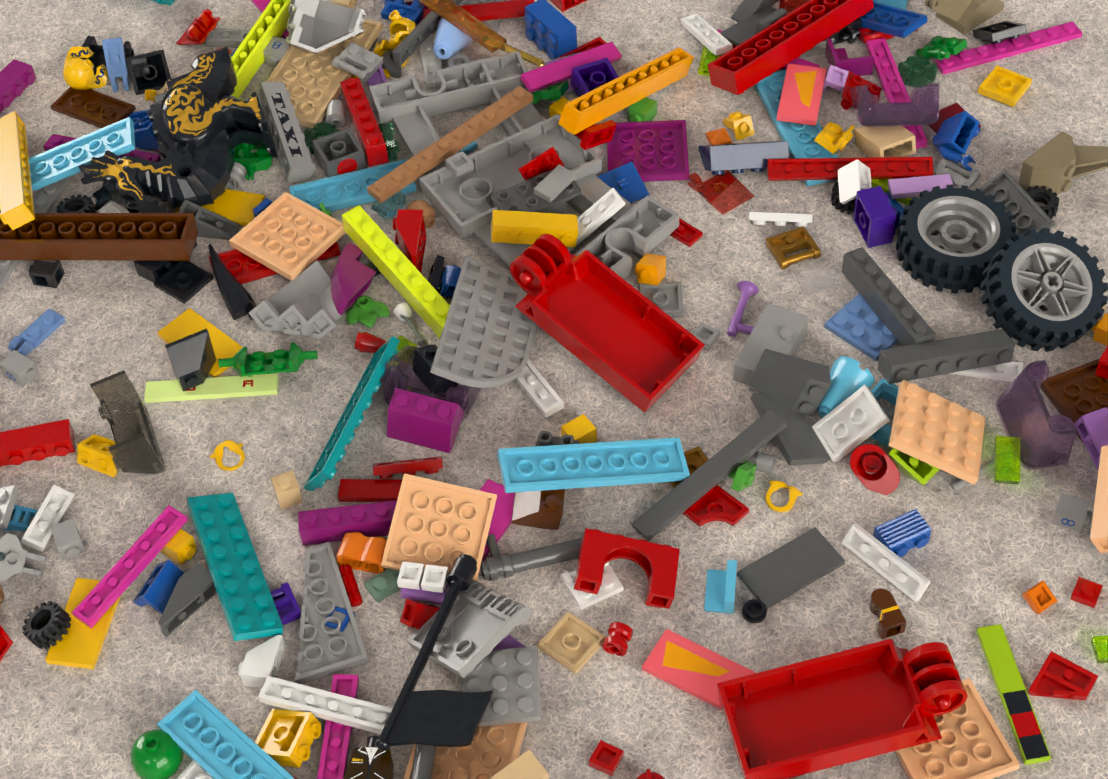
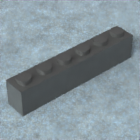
[842,247,935,346]
[877,329,1015,384]

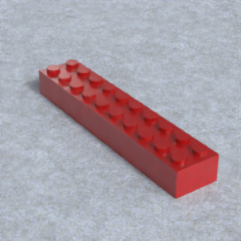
[708,0,874,95]

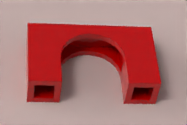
[573,528,680,609]

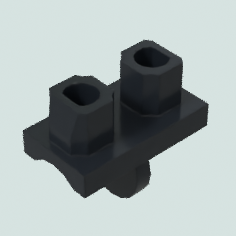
[829,18,862,45]

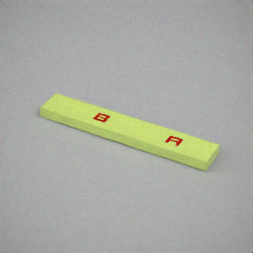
[144,373,279,403]

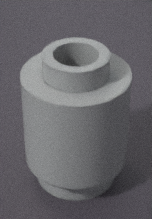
[326,99,346,128]

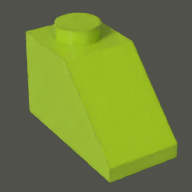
[888,448,940,486]

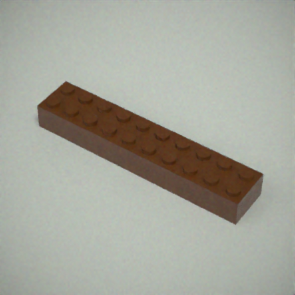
[0,213,199,261]

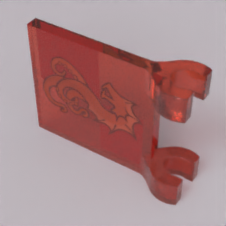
[687,170,754,215]

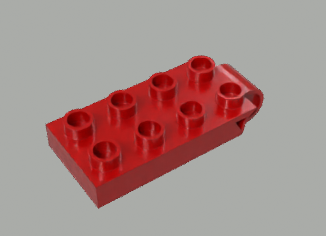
[510,234,705,413]
[717,639,968,779]

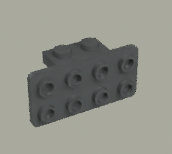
[721,6,787,46]
[491,168,581,214]

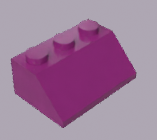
[387,388,464,454]

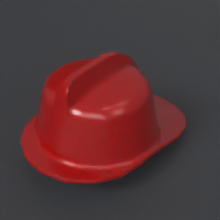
[850,444,900,495]

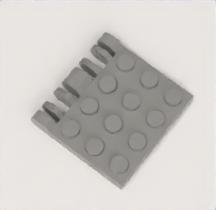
[407,580,531,678]

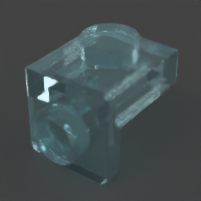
[371,191,406,218]

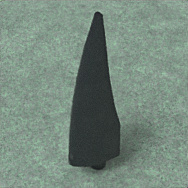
[208,244,257,320]

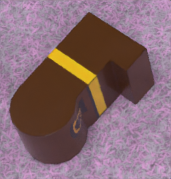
[869,588,906,639]

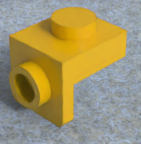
[723,111,754,140]

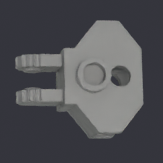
[0,533,47,582]

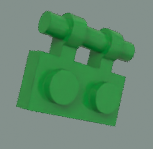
[916,36,967,60]
[531,80,569,104]

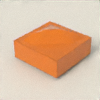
[706,128,732,145]
[1022,580,1058,615]

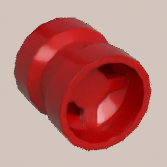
[602,622,633,657]

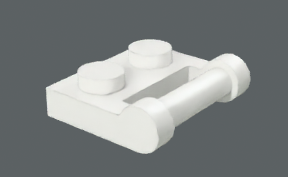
[560,562,624,610]

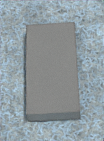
[534,164,576,203]

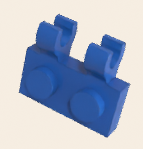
[381,0,424,25]

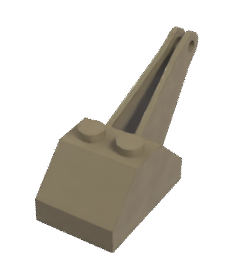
[925,0,1004,35]
[1018,131,1108,195]

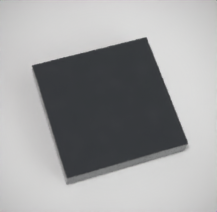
[154,261,213,304]

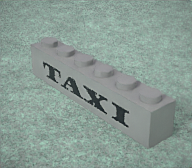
[257,82,315,183]

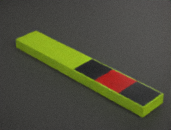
[976,624,1051,765]

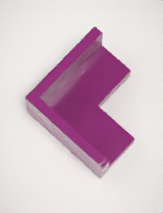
[825,39,874,76]

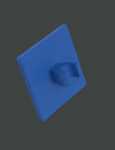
[597,162,649,203]

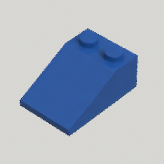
[127,109,160,150]

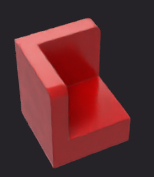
[400,598,439,629]

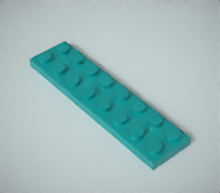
[303,336,400,491]
[187,493,283,641]

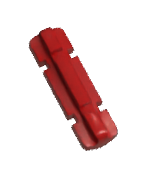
[339,564,363,607]

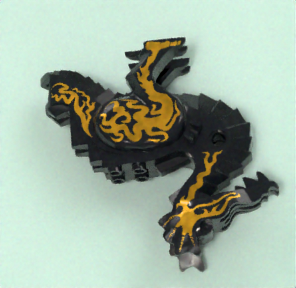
[79,46,278,213]

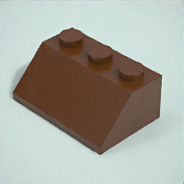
[511,489,565,530]

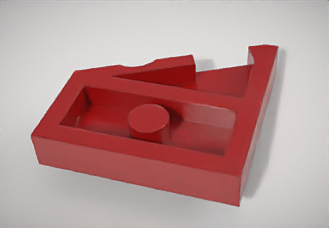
[1028,651,1098,700]

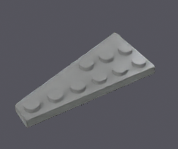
[296,541,369,684]

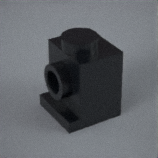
[29,260,65,288]

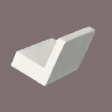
[838,159,872,204]

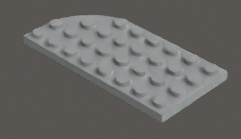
[430,256,536,388]

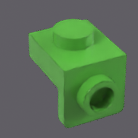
[729,460,757,492]

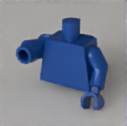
[933,111,981,171]

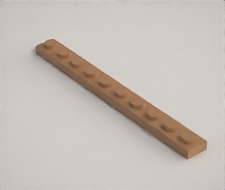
[367,86,533,203]

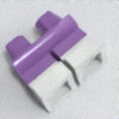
[397,561,449,605]

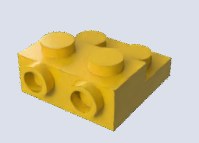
[255,709,321,768]

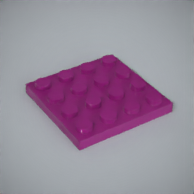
[607,120,689,182]

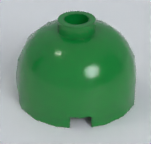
[130,729,184,779]

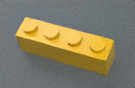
[491,210,578,247]

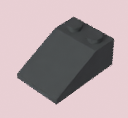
[748,349,831,416]

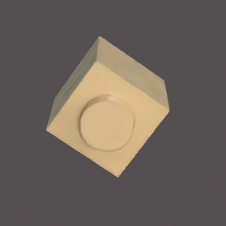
[271,470,303,510]

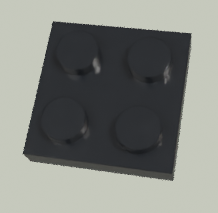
[973,21,1027,44]

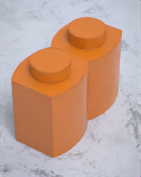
[336,532,387,574]

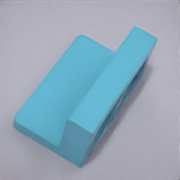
[704,560,737,614]

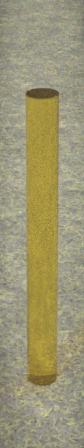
[482,35,544,67]

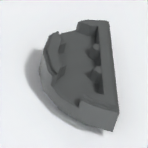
[382,49,402,78]

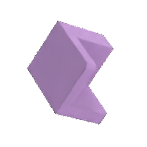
[823,65,849,92]

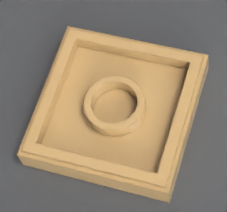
[537,612,606,674]

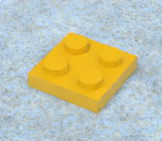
[978,65,1032,107]

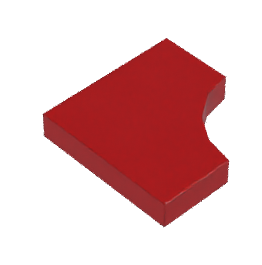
[682,485,749,527]

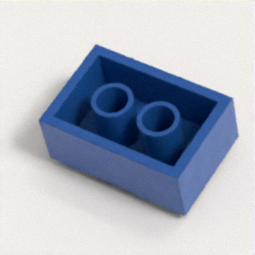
[524,0,577,60]

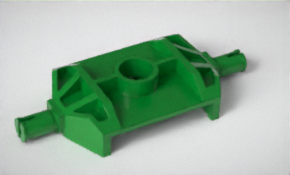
[232,143,273,181]
[218,342,318,377]

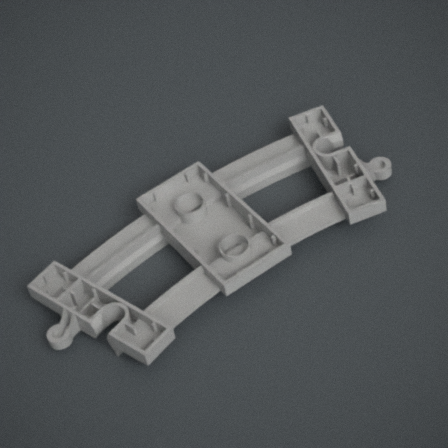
[369,51,679,290]

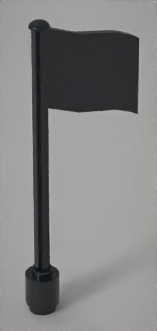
[375,554,493,751]

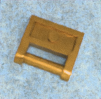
[766,226,821,270]

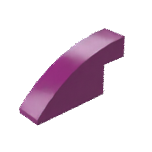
[331,242,376,315]

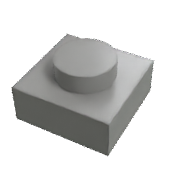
[445,151,474,177]
[692,322,720,350]

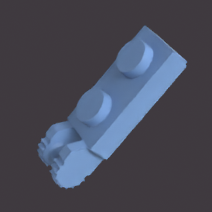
[102,37,130,93]
[8,309,65,356]

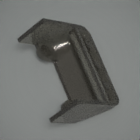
[90,370,167,474]

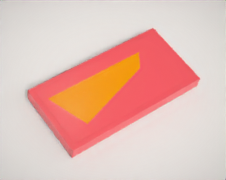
[776,63,827,126]
[642,629,755,710]

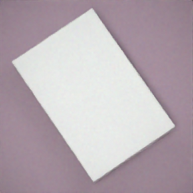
[812,385,890,462]

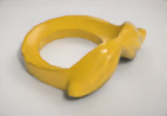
[209,440,245,471]
[765,480,803,512]

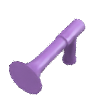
[727,281,759,337]

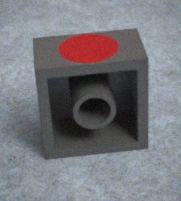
[312,128,367,178]

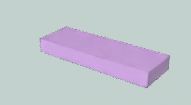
[888,174,953,199]

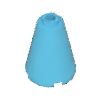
[817,356,875,417]

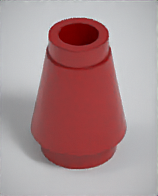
[355,331,386,353]

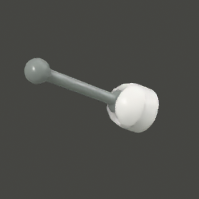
[393,303,426,346]

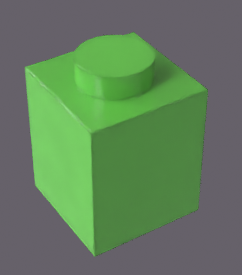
[628,97,657,122]

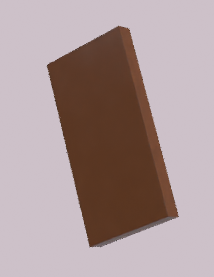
[50,87,136,128]

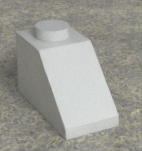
[238,635,286,688]

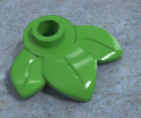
[346,296,389,328]

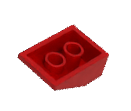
[393,209,427,273]

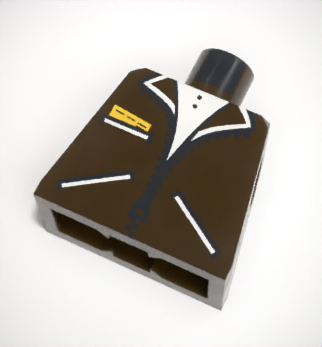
[343,736,394,779]

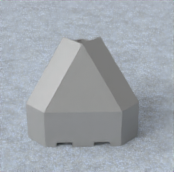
[286,0,366,53]
[249,260,347,339]

